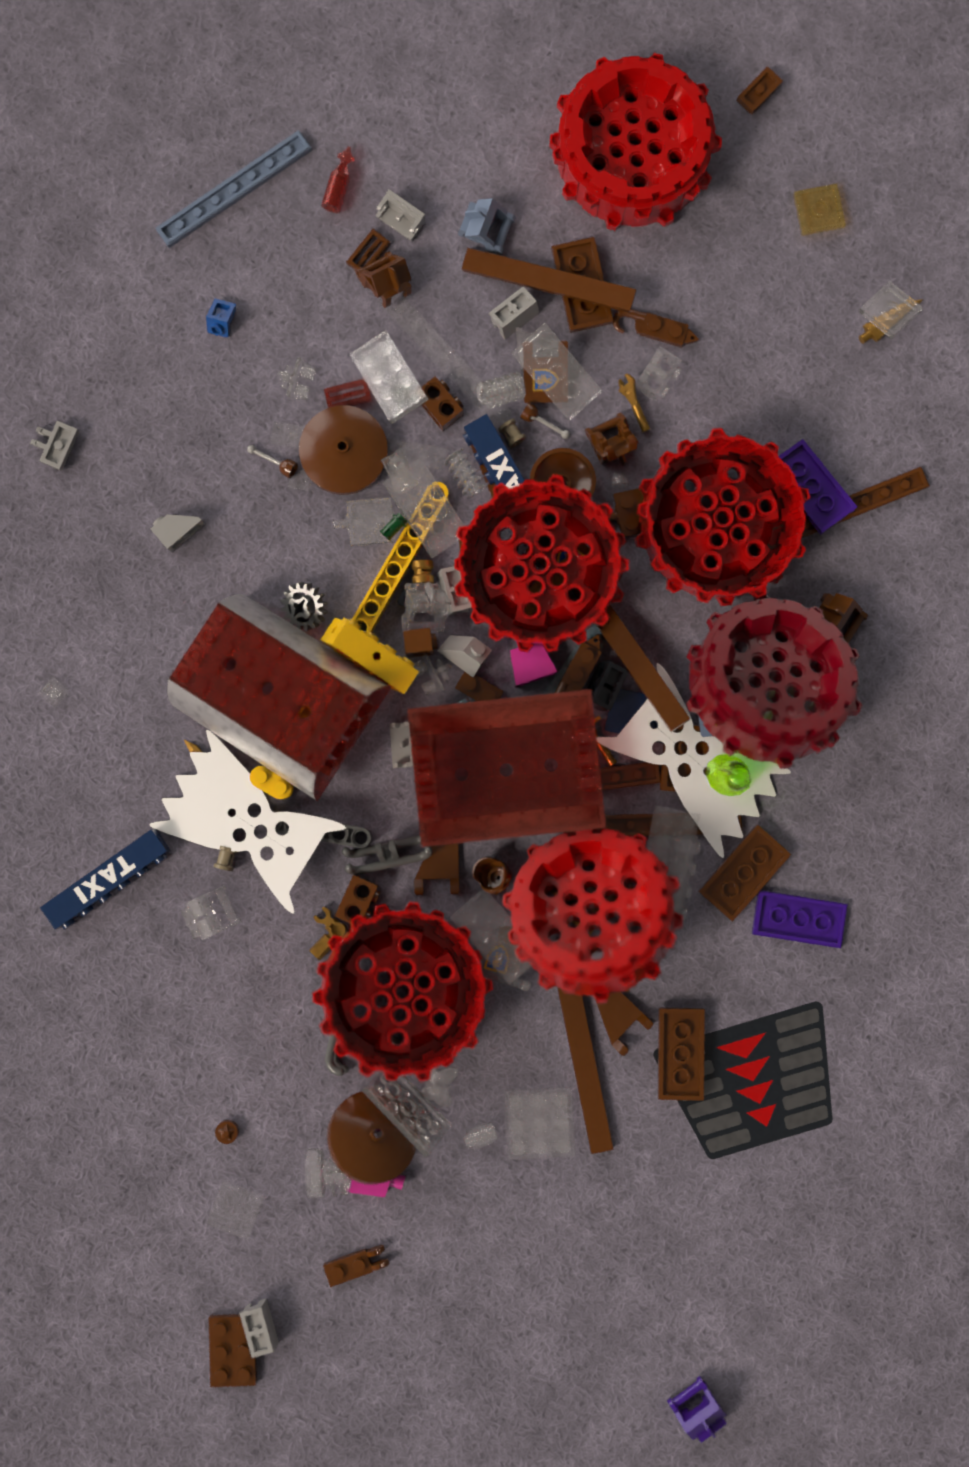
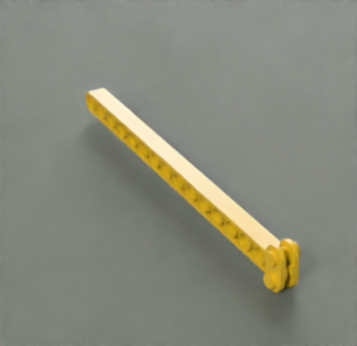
[250,482,449,799]

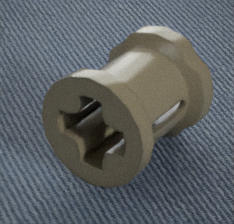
[498,418,526,448]
[213,846,238,871]

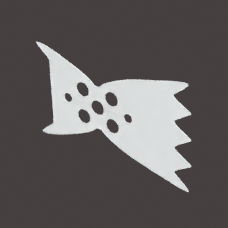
[595,663,791,858]
[150,730,346,914]

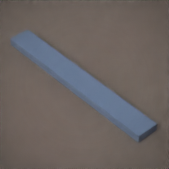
[155,130,312,248]

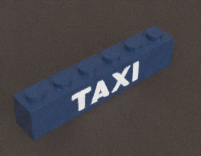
[462,414,550,539]
[40,829,171,930]

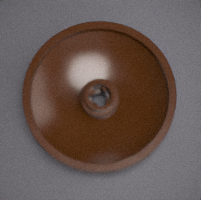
[299,405,388,495]
[327,1090,417,1185]

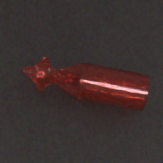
[321,146,355,213]

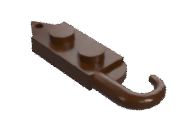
[613,309,699,348]
[555,634,602,693]

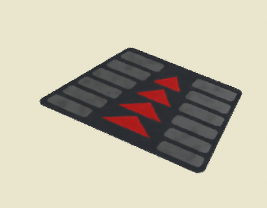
[653,1001,833,1159]

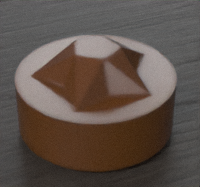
[215,1120,239,1144]

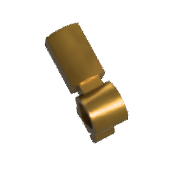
[309,907,347,960]

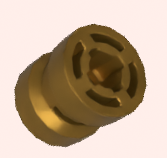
[411,560,434,585]

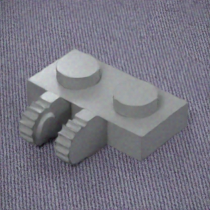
[30,421,80,471]

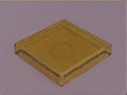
[793,184,846,236]

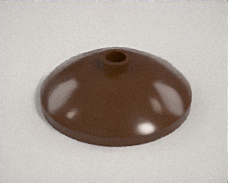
[530,448,596,498]

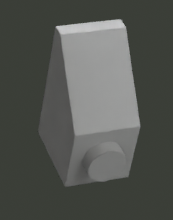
[150,514,205,552]
[437,635,492,677]

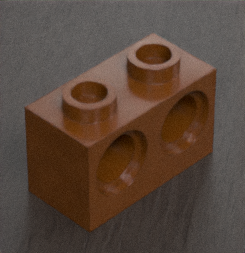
[414,376,464,431]
[403,628,438,658]
[335,875,381,924]

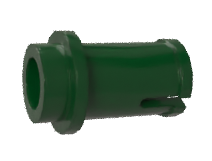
[380,512,408,541]

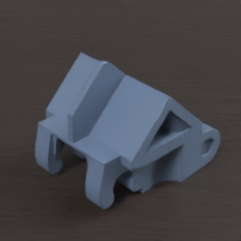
[458,198,516,255]

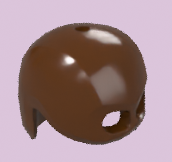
[472,856,513,894]

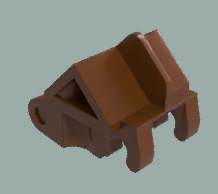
[355,251,411,308]
[585,412,639,466]
[819,593,869,646]

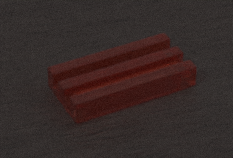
[324,378,372,408]

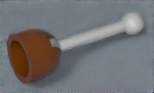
[520,402,570,439]
[247,445,298,479]

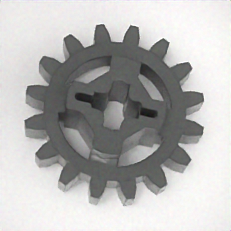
[280,582,328,631]

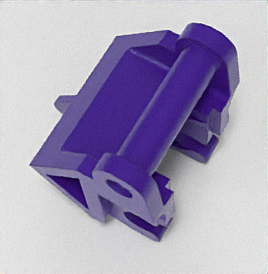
[667,1376,727,1443]

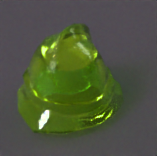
[706,754,752,796]

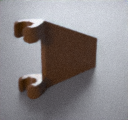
[414,843,459,895]
[595,991,653,1056]

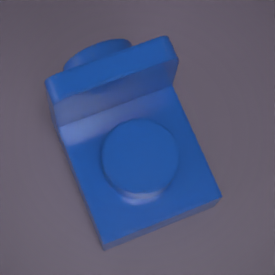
[206,298,236,338]

